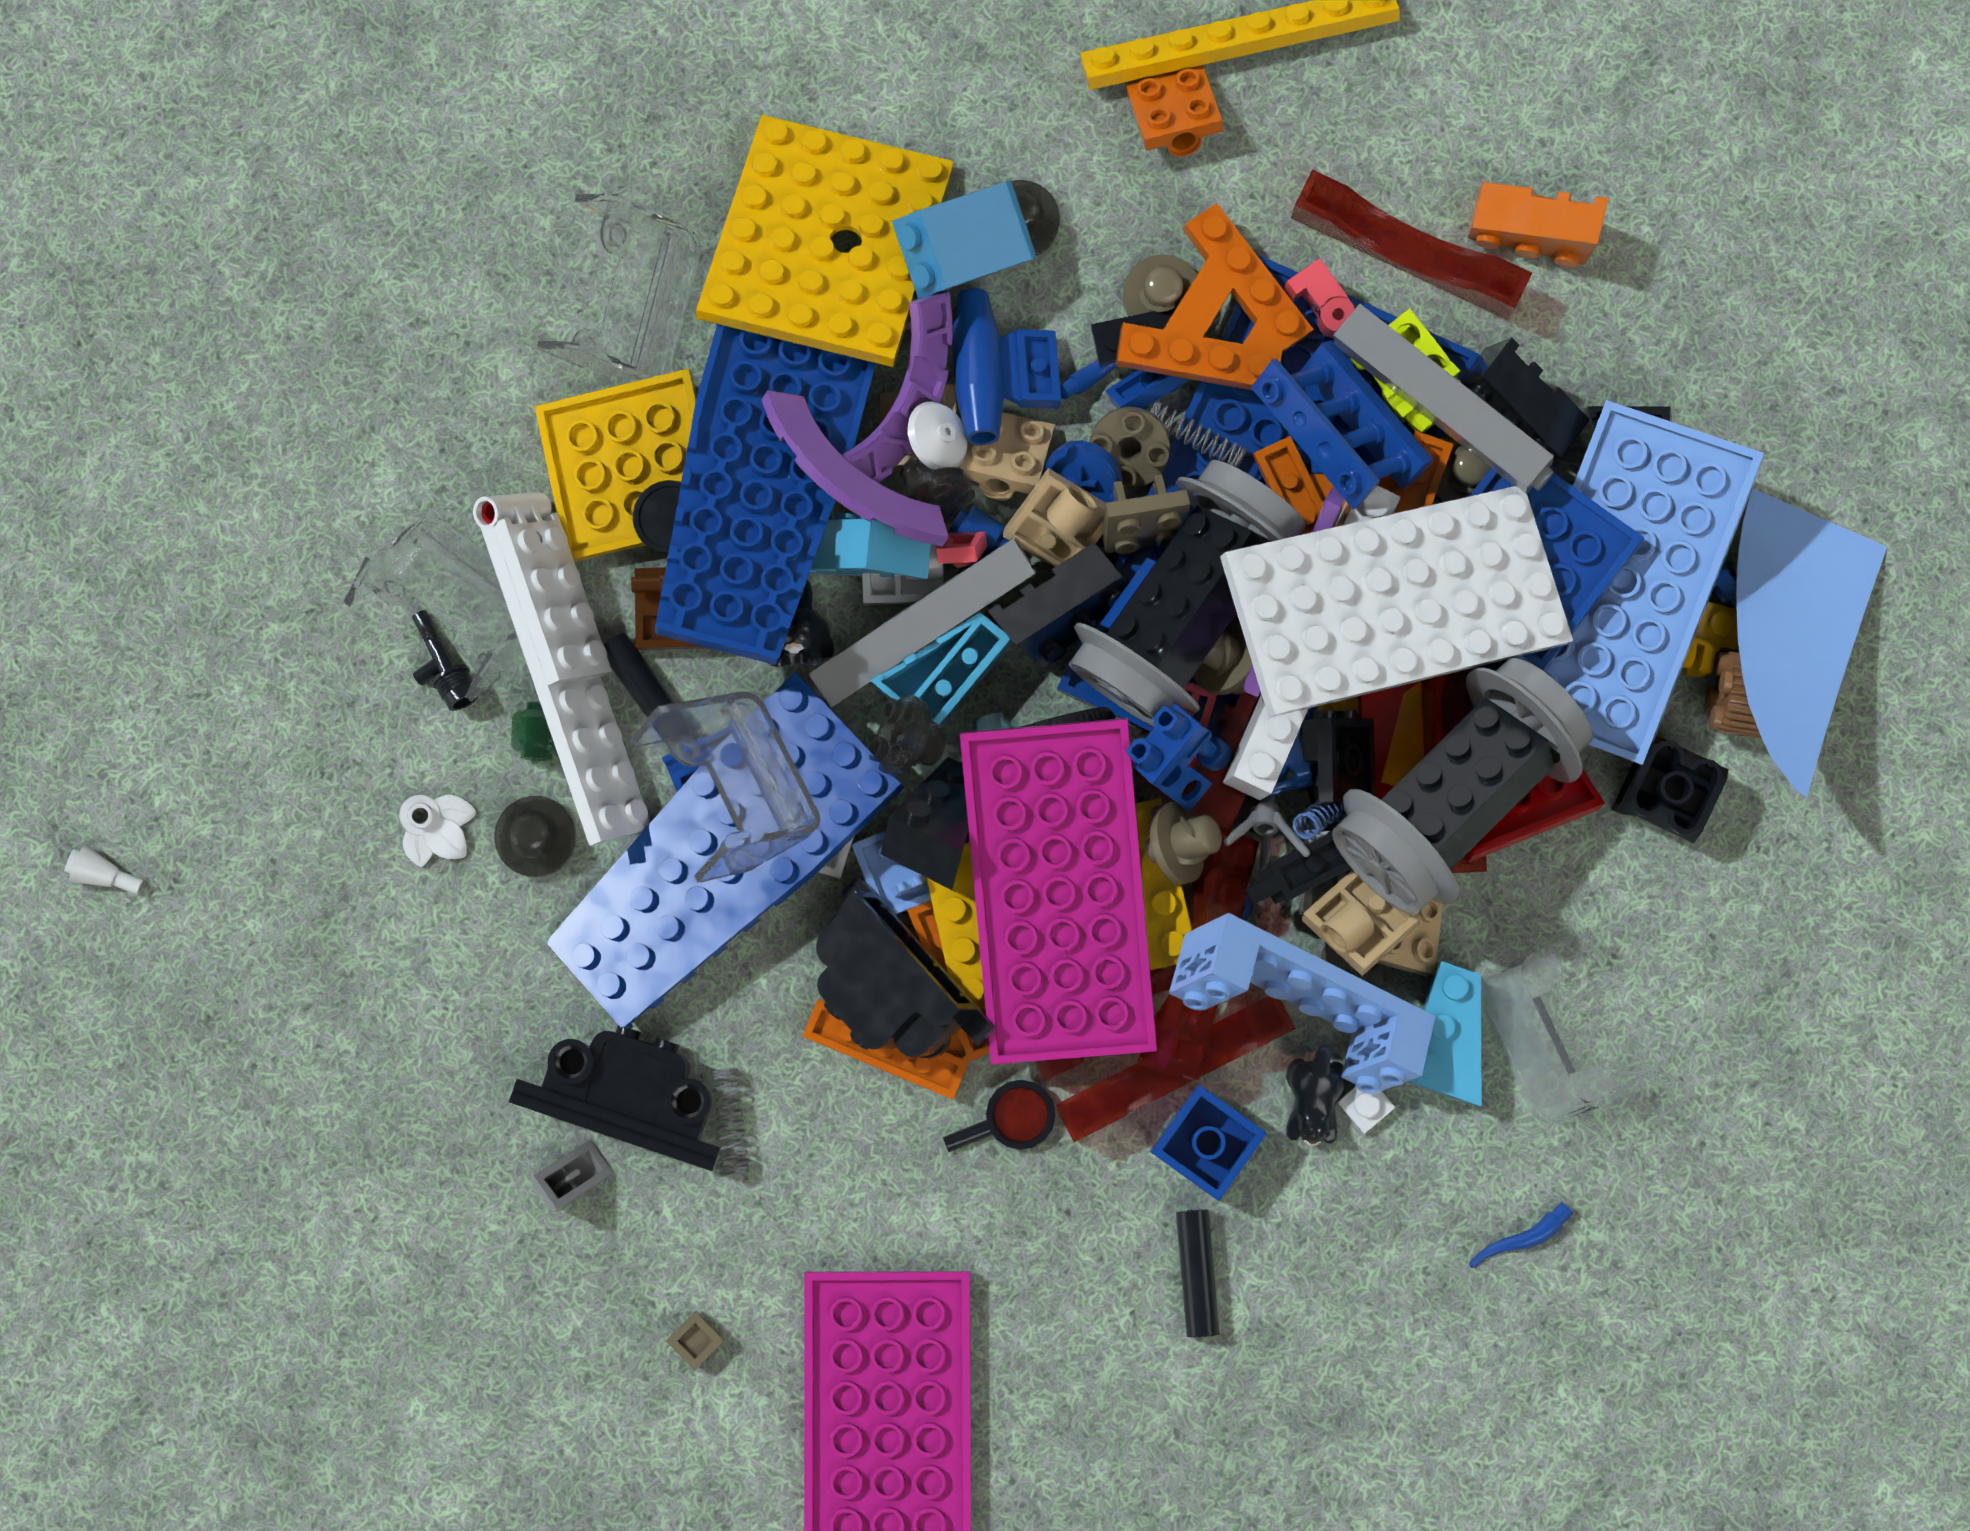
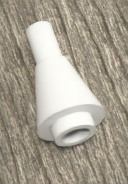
[64,844,143,895]

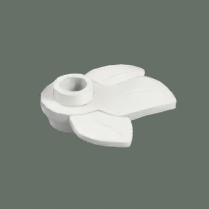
[399,794,476,867]

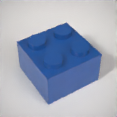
[1149,1084,1267,1201]

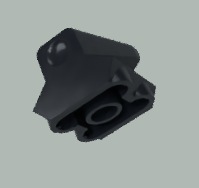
[1612,735,1729,843]

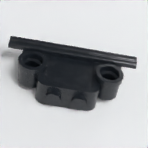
[816,875,996,1058]
[509,1025,721,1171]

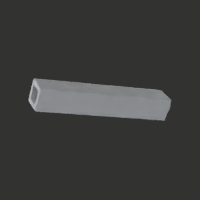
[1333,304,1554,494]
[808,537,1036,707]

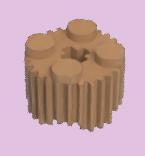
[1704,651,1762,739]

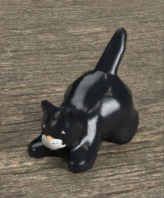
[771,580,834,667]
[1285,1044,1346,1146]

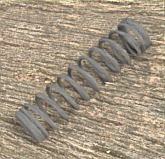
[1150,400,1247,468]
[711,1068,749,1175]

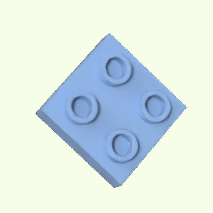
[852,831,931,915]

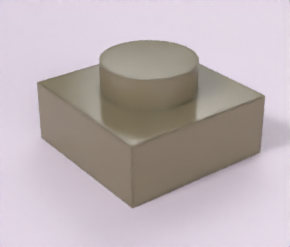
[666,1310,726,1370]

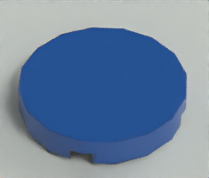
[1043,440,1123,503]

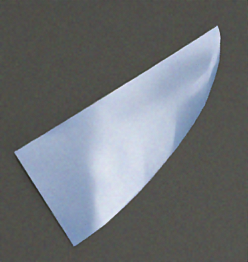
[1736,489,1887,798]

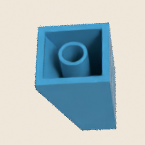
[892,180,1037,299]

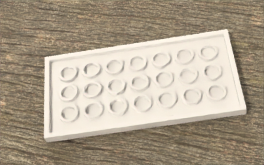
[1220,486,1573,718]

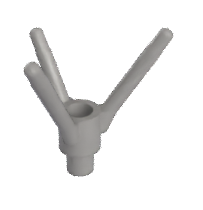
[1223,796,1310,907]

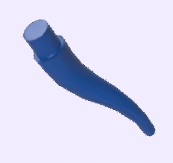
[1060,360,1117,400]
[1469,1202,1573,1268]

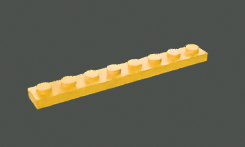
[1080,0,1400,90]

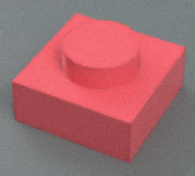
[936,531,988,567]

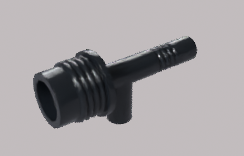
[412,610,478,711]

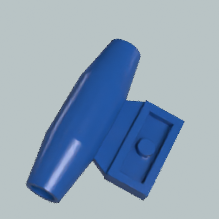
[952,288,1061,446]

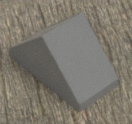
[530,1140,613,1213]

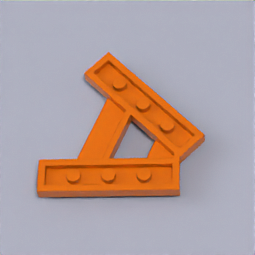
[1115,203,1314,391]
[1253,430,1454,535]
[802,900,990,1100]

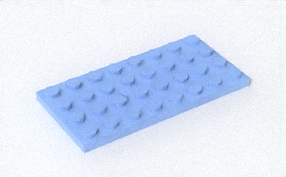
[1505,400,1765,765]

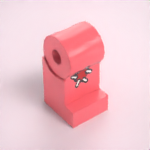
[1284,258,1355,338]

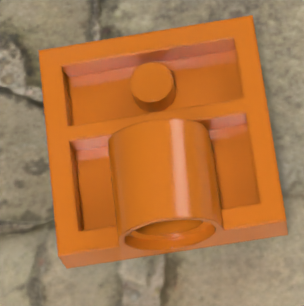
[1125,65,1223,157]

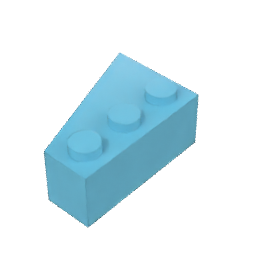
[810,513,931,579]
[870,612,1012,737]
[1407,961,1482,1106]

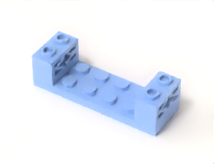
[1169,913,1436,1094]

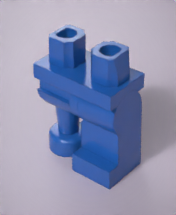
[1126,703,1232,812]

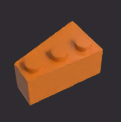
[1467,182,1609,268]

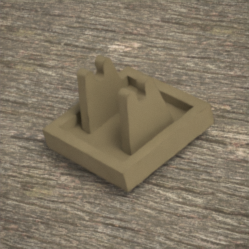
[1103,474,1190,555]

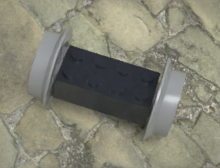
[1069,460,1306,727]
[1332,658,1592,915]

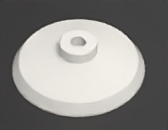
[907,401,967,472]

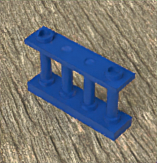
[1251,340,1433,510]

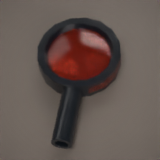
[943,1080,1056,1152]

